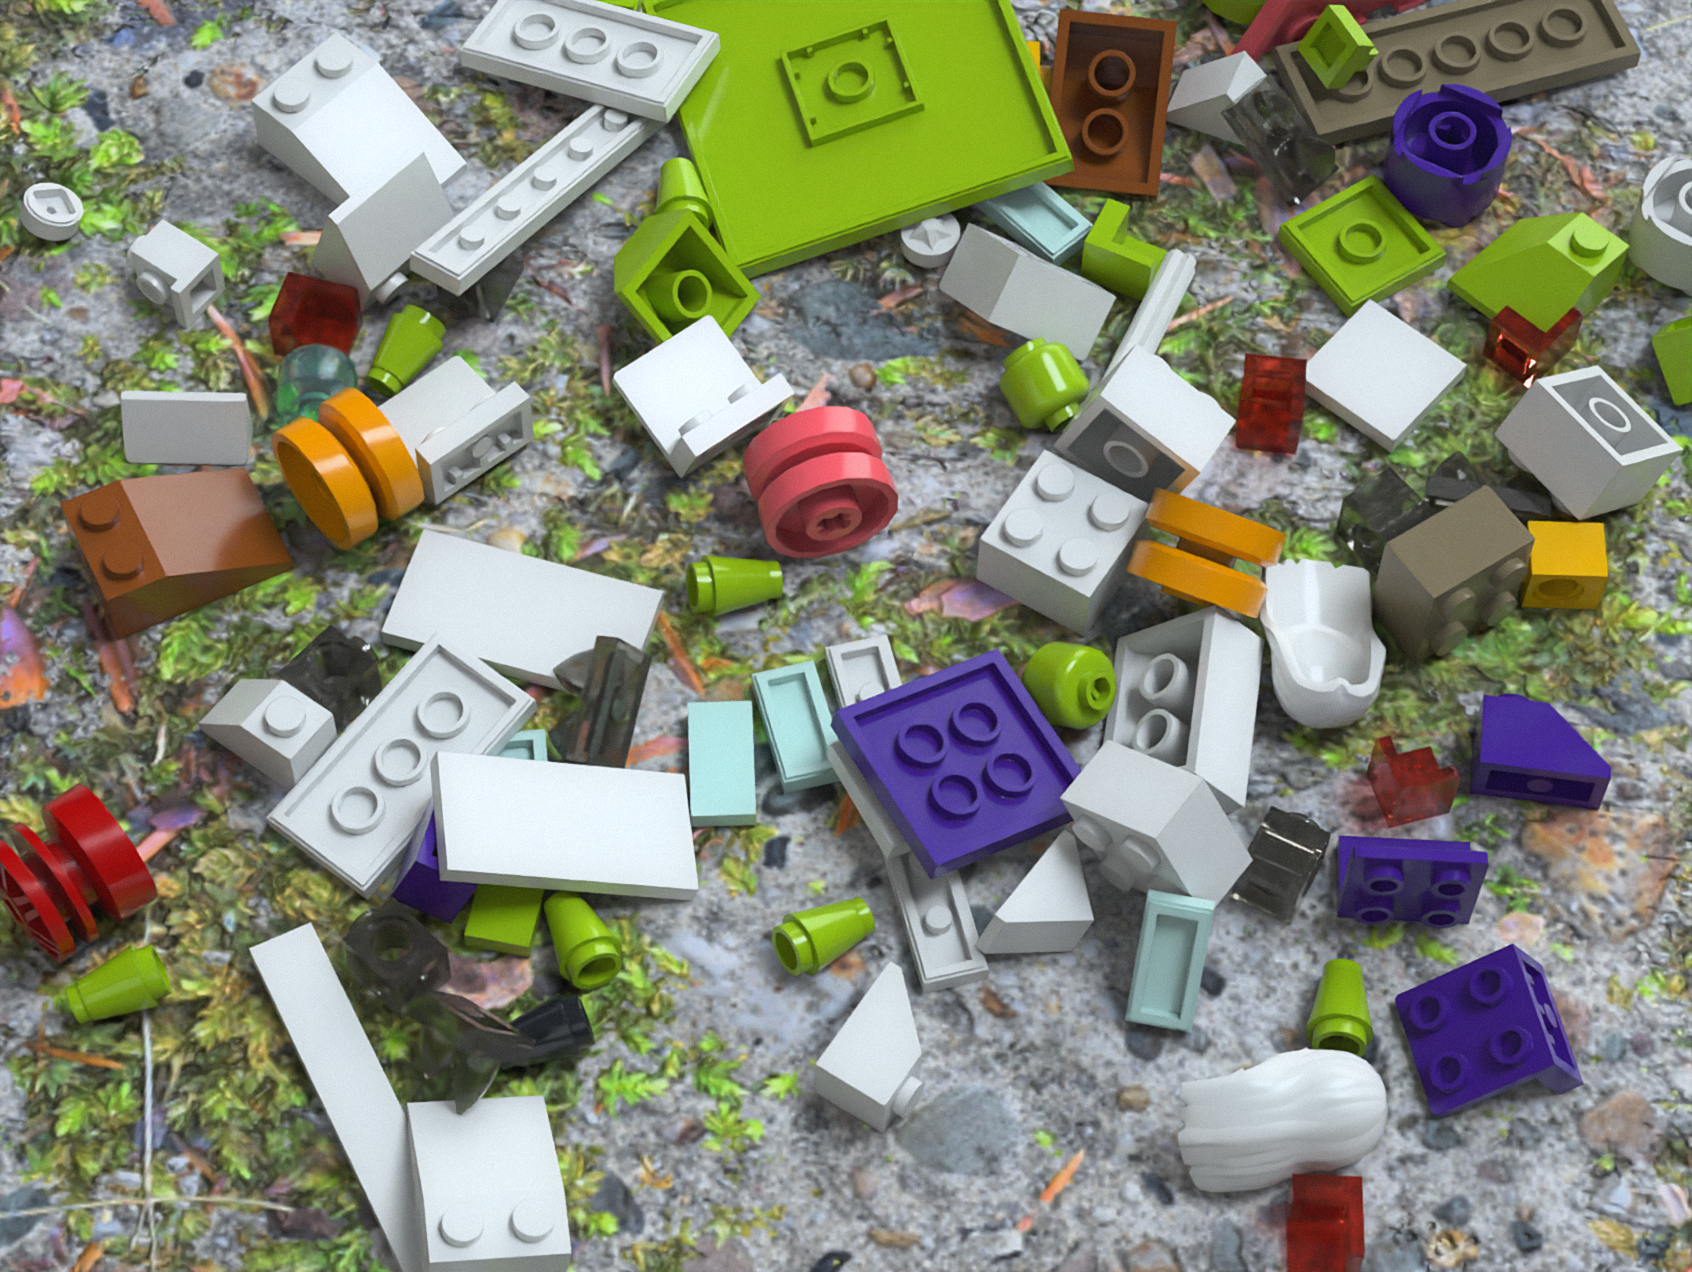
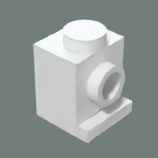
[126,219,226,329]

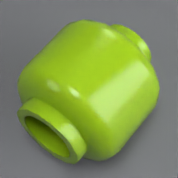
[999,337,1090,433]
[1021,642,1117,729]

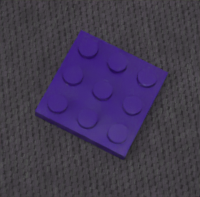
[830,648,1081,880]

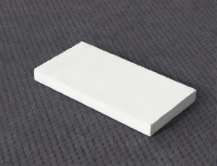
[459,0,721,123]
[381,529,664,707]
[266,630,538,900]
[430,751,699,901]

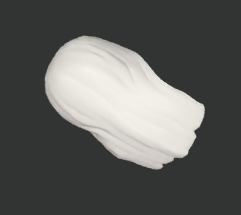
[1259,558,1386,729]
[1177,1049,1388,1192]

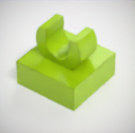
[1296,4,1379,89]

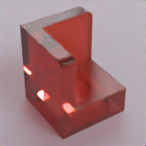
[268,271,363,370]
[1482,305,1584,389]
[1235,353,1307,455]
[1366,735,1460,828]
[1285,1174,1365,1272]

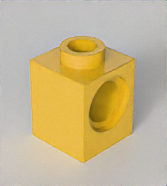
[1520,521,1608,610]

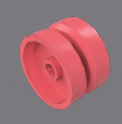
[743,406,898,558]

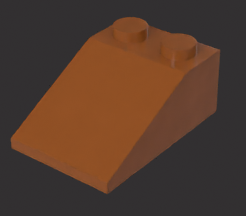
[1042,9,1177,198]
[60,467,294,640]

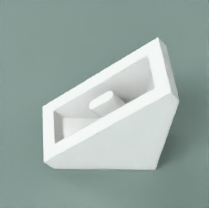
[1166,51,1294,155]
[974,829,1094,954]

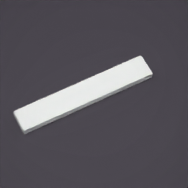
[410,103,673,296]
[825,634,989,994]
[249,922,421,1272]

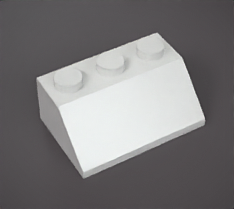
[1103,605,1264,813]

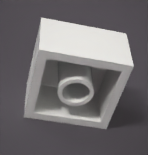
[1053,343,1236,504]
[1494,365,1683,520]
[976,449,1151,637]
[1060,740,1253,909]

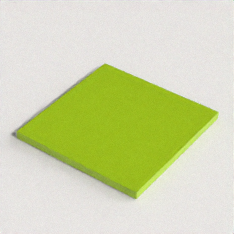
[640,0,1075,279]

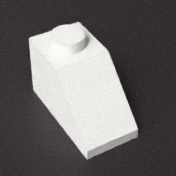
[199,679,338,792]
[815,961,925,1133]

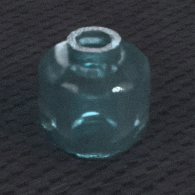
[276,344,358,424]

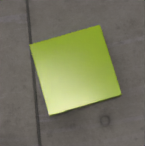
[1277,174,1447,319]

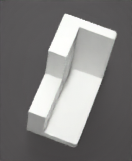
[939,223,1116,361]

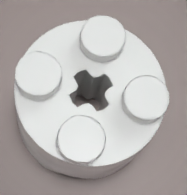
[1628,155,1692,296]

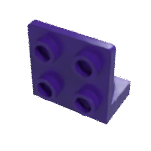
[1336,836,1489,929]
[1395,944,1584,1118]

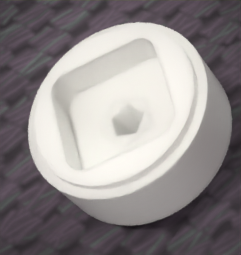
[19,183,83,241]
[900,212,960,268]

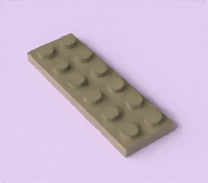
[1272,0,1641,149]

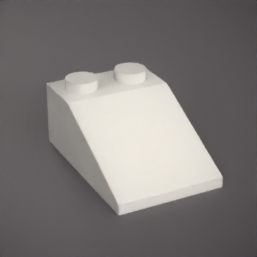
[251,32,467,206]
[406,1095,571,1272]

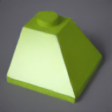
[614,208,762,345]
[1446,212,1630,355]

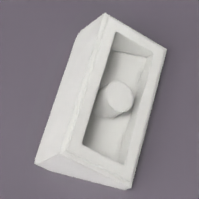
[120,391,253,466]

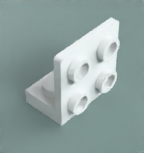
[612,316,795,479]
[377,356,534,505]

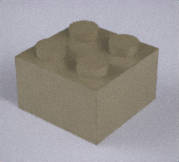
[1372,484,1535,664]

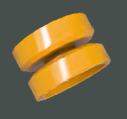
[271,387,424,551]
[1125,487,1288,619]

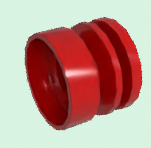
[0,783,158,964]

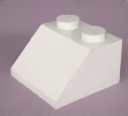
[311,142,455,313]

